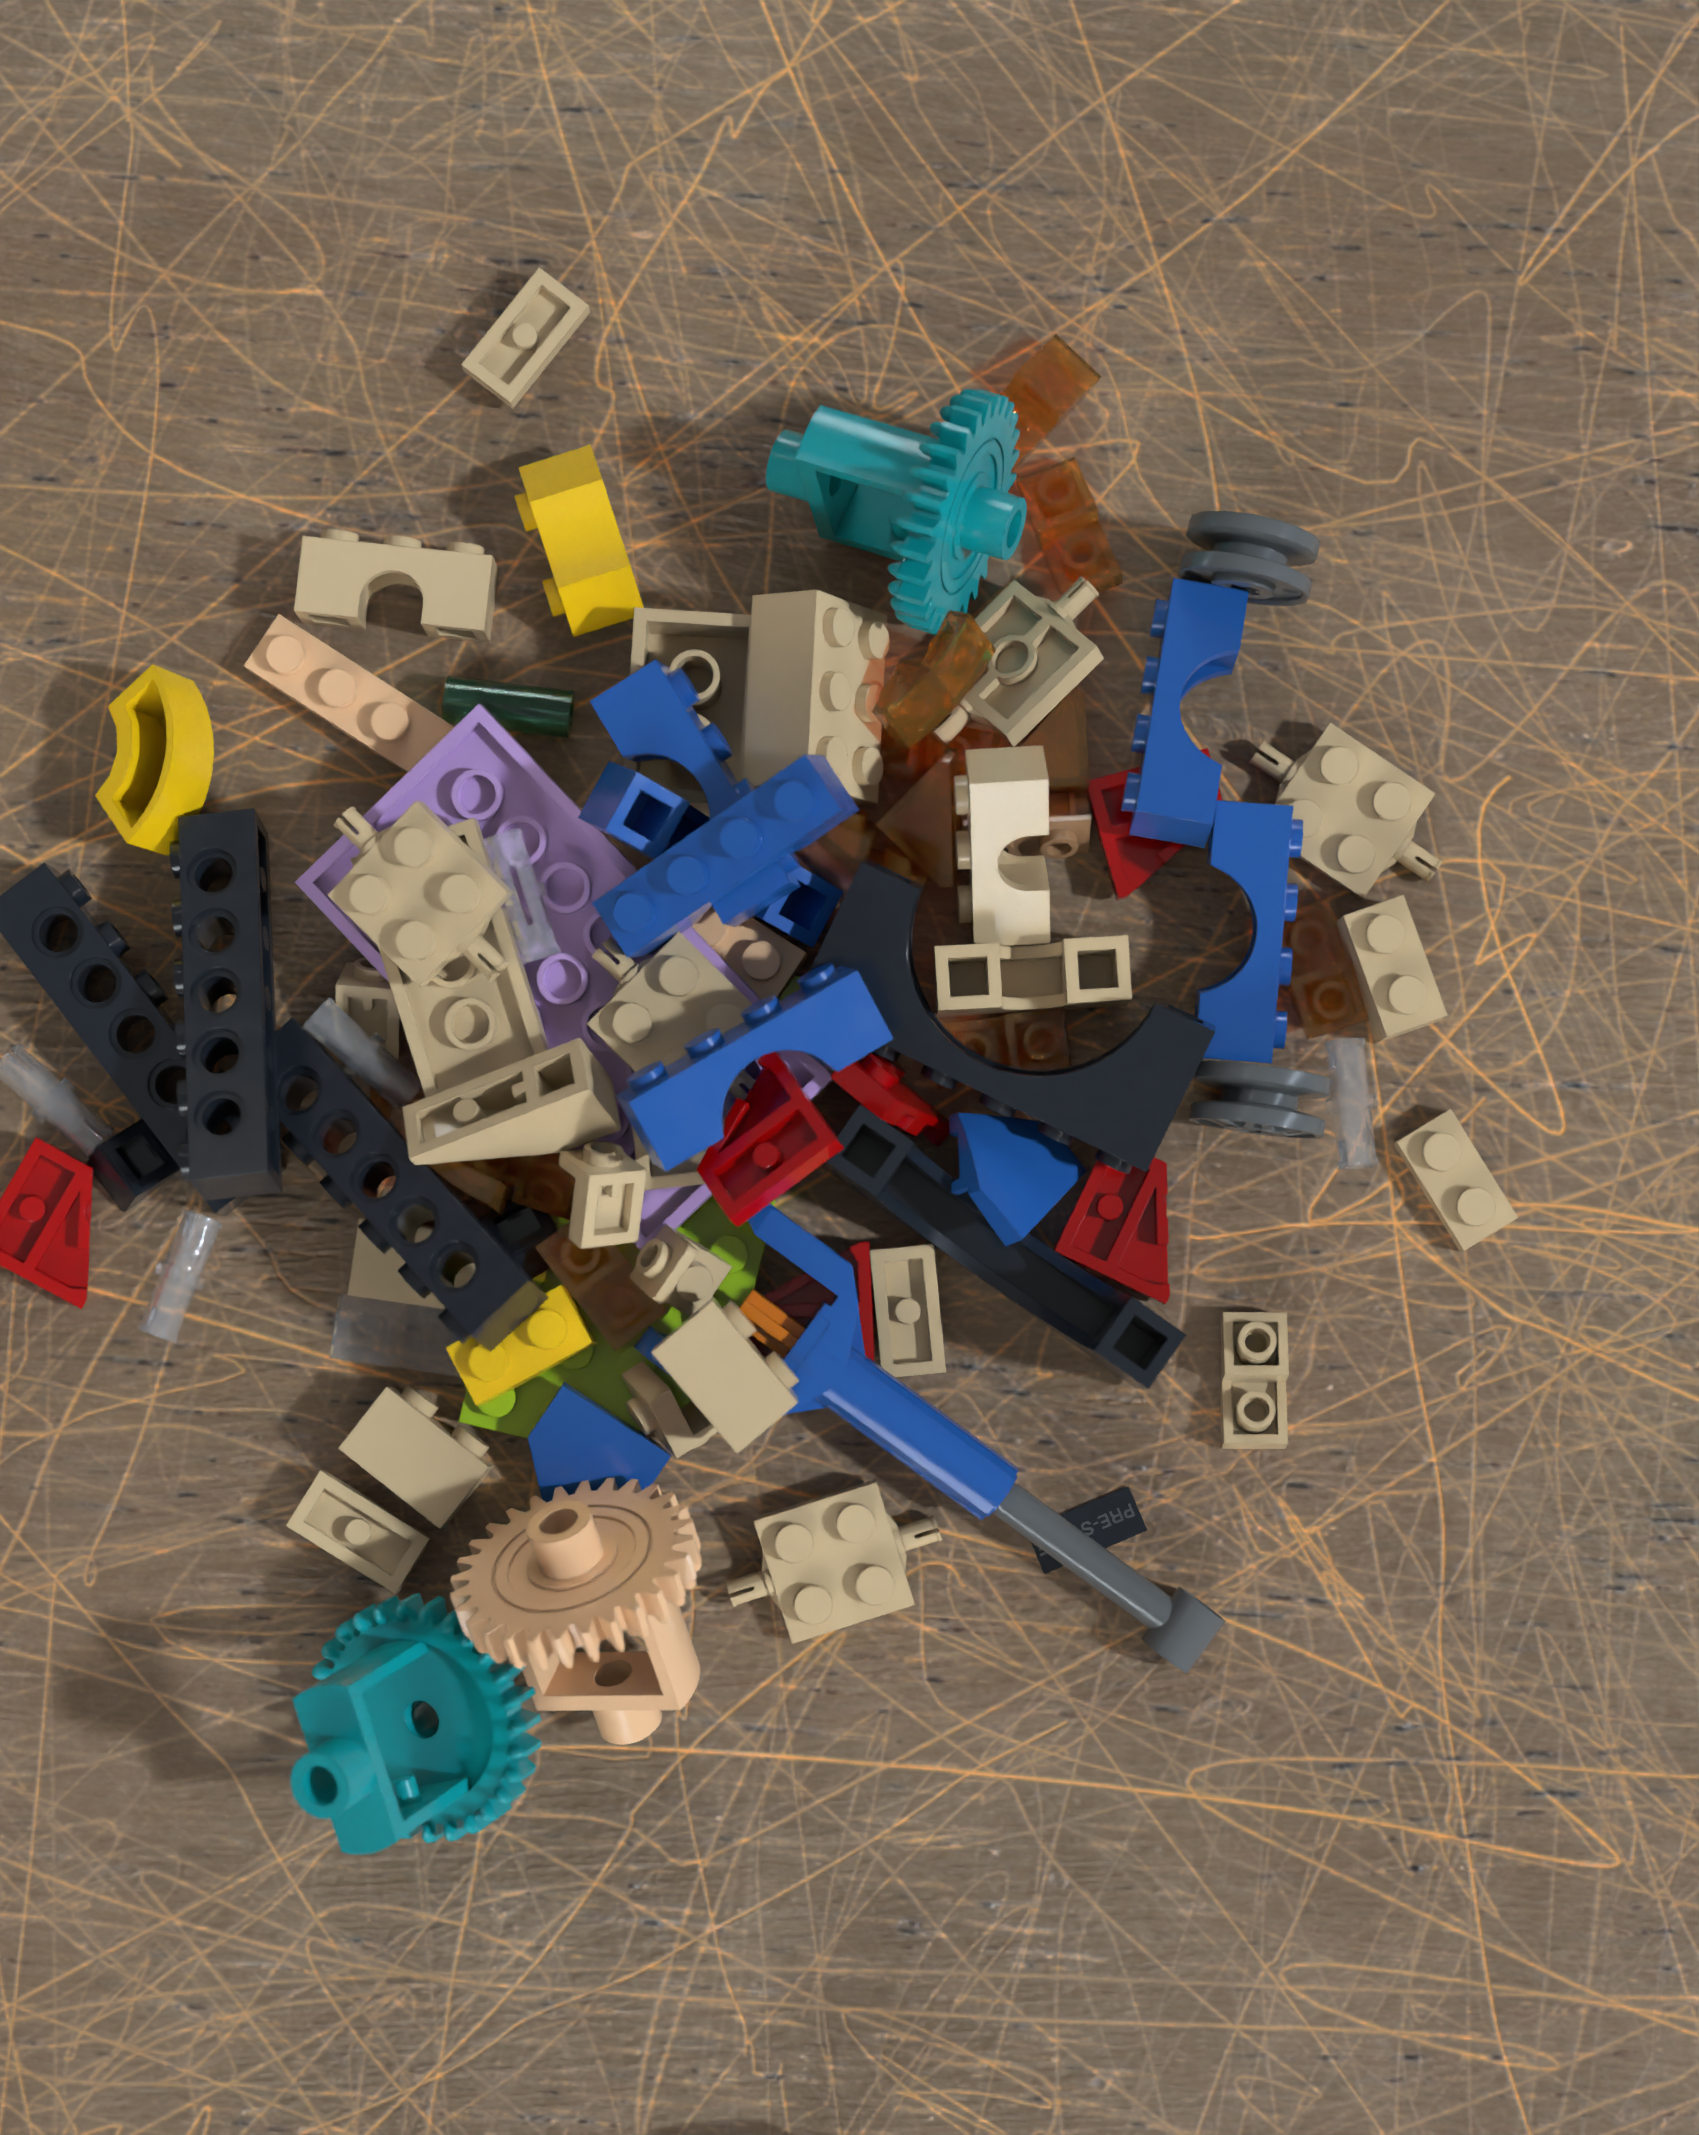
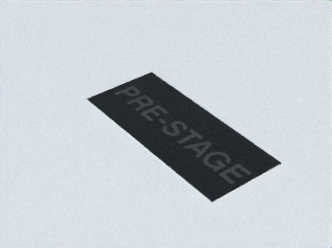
[1031,1486,1147,1574]

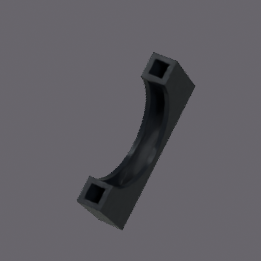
[810,858,1216,1174]
[822,1105,1186,1389]

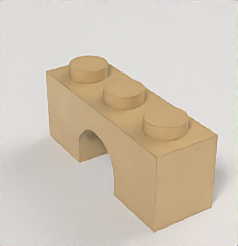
[294,529,498,643]
[954,745,1050,946]
[932,935,1132,1017]

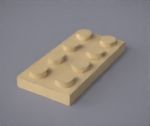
[350,818,550,1098]

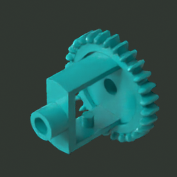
[766,389,1027,635]
[290,1594,541,1855]

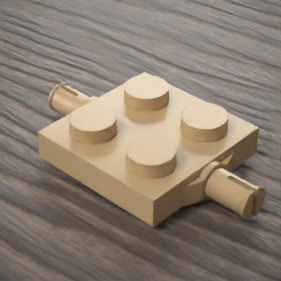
[925,576,1104,747]
[1249,722,1443,900]
[328,801,514,987]
[587,932,755,1100]
[726,1479,942,1644]

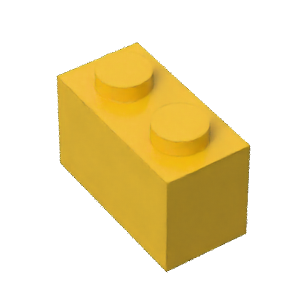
[446,1285,597,1406]

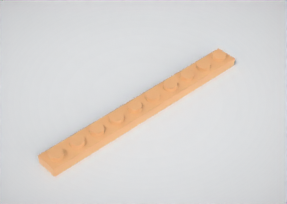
[244,614,807,1000]

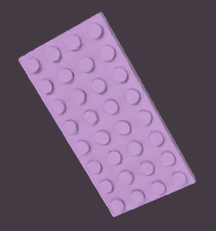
[295,704,833,1251]

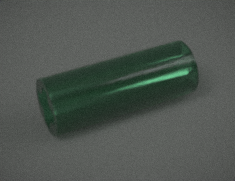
[442,675,575,738]

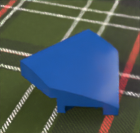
[949,1112,1086,1247]
[528,1382,672,1502]

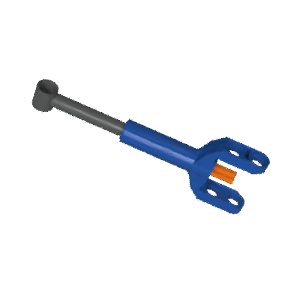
[634,1204,1225,1673]

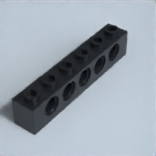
[170,808,282,1201]
[0,862,286,1216]
[276,1017,549,1351]

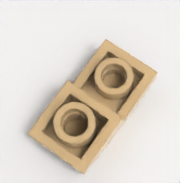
[1220,1312,1289,1449]

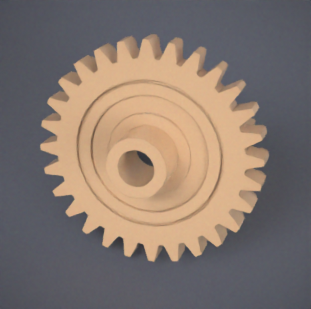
[450,1478,701,1745]

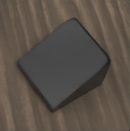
[87,1119,180,1212]
[478,1186,572,1279]

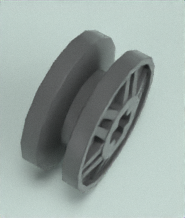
[1178,511,1320,606]
[1189,1060,1331,1139]

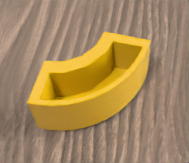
[514,444,644,637]
[95,664,214,856]

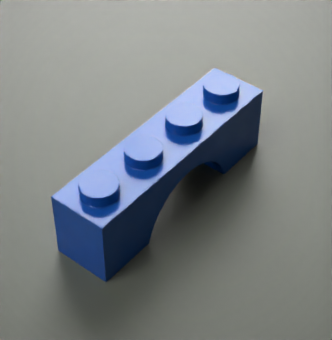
[1121,578,1249,848]
[590,659,801,927]
[592,754,859,958]
[578,761,844,948]
[1194,800,1303,1064]
[616,963,894,1172]

